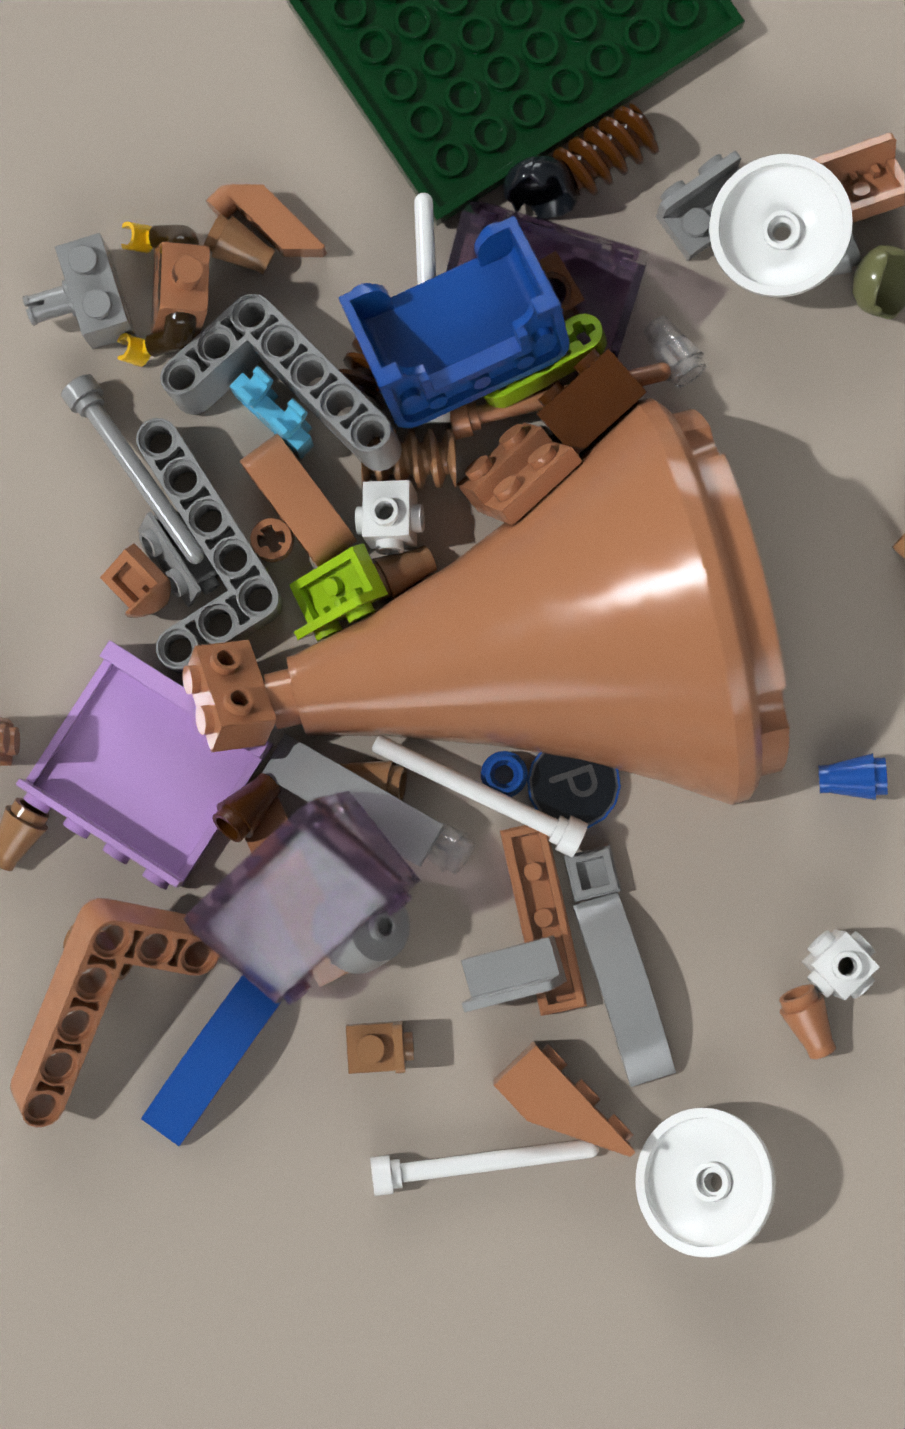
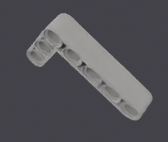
[160,293,402,471]
[136,418,283,673]

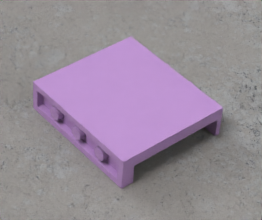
[15,640,274,890]

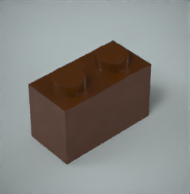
[537,348,647,454]

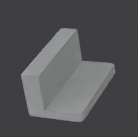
[461,935,567,1012]

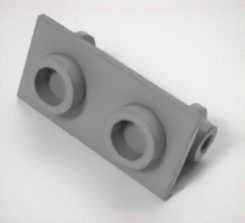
[138,512,220,607]

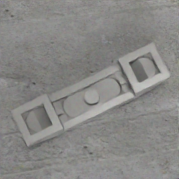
[262,734,445,867]
[572,892,676,1087]

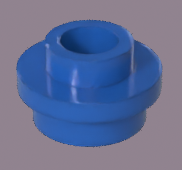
[481,751,528,797]

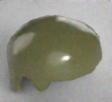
[852,245,905,320]

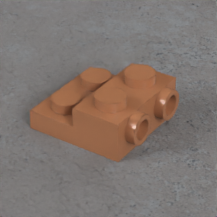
[456,423,583,526]

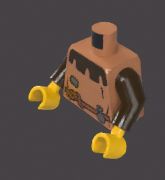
[117,221,210,367]

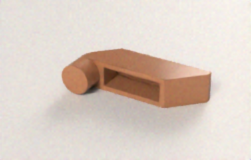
[206,184,326,257]

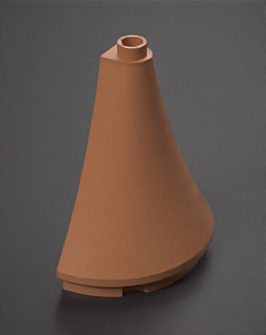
[264,398,789,805]

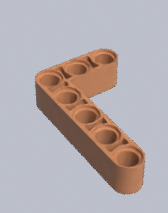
[10,898,220,1127]

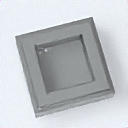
[563,845,621,902]

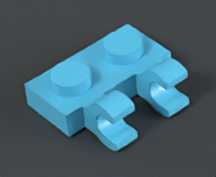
[230,366,314,459]

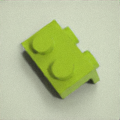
[289,543,388,642]

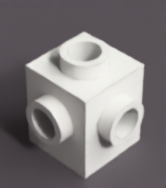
[355,480,425,555]
[801,929,879,1000]

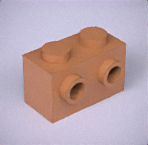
[182,640,277,753]

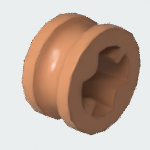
[250,518,294,563]

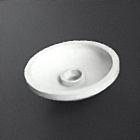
[709,154,853,297]
[635,1108,775,1257]

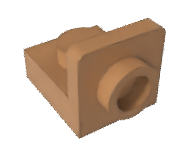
[346,1021,414,1074]

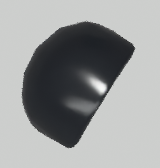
[503,156,577,220]

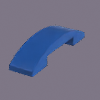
[141,963,290,1146]

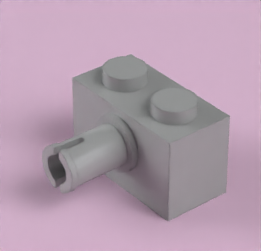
[23,233,136,349]

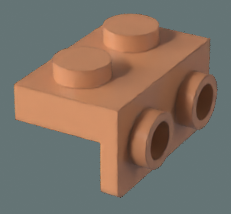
[812,133,905,223]

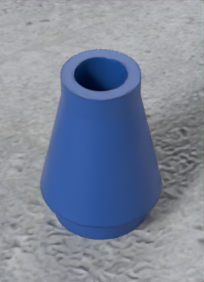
[818,753,888,800]

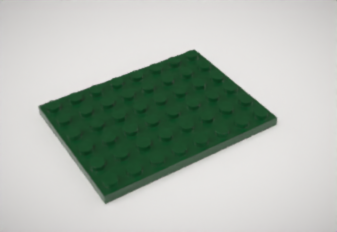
[286,0,745,226]

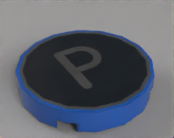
[527,753,621,828]

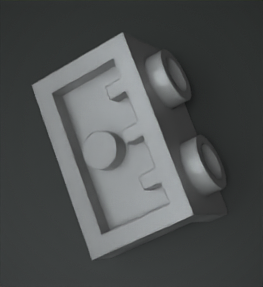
[656,151,741,261]

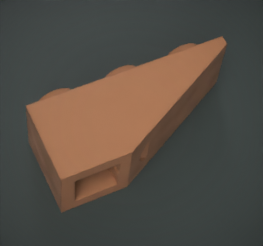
[493,1041,635,1157]

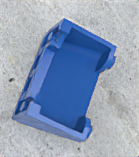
[338,216,570,428]

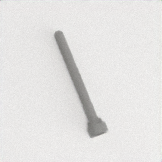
[61,374,205,564]

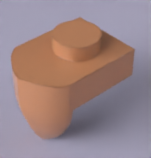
[100,543,171,618]

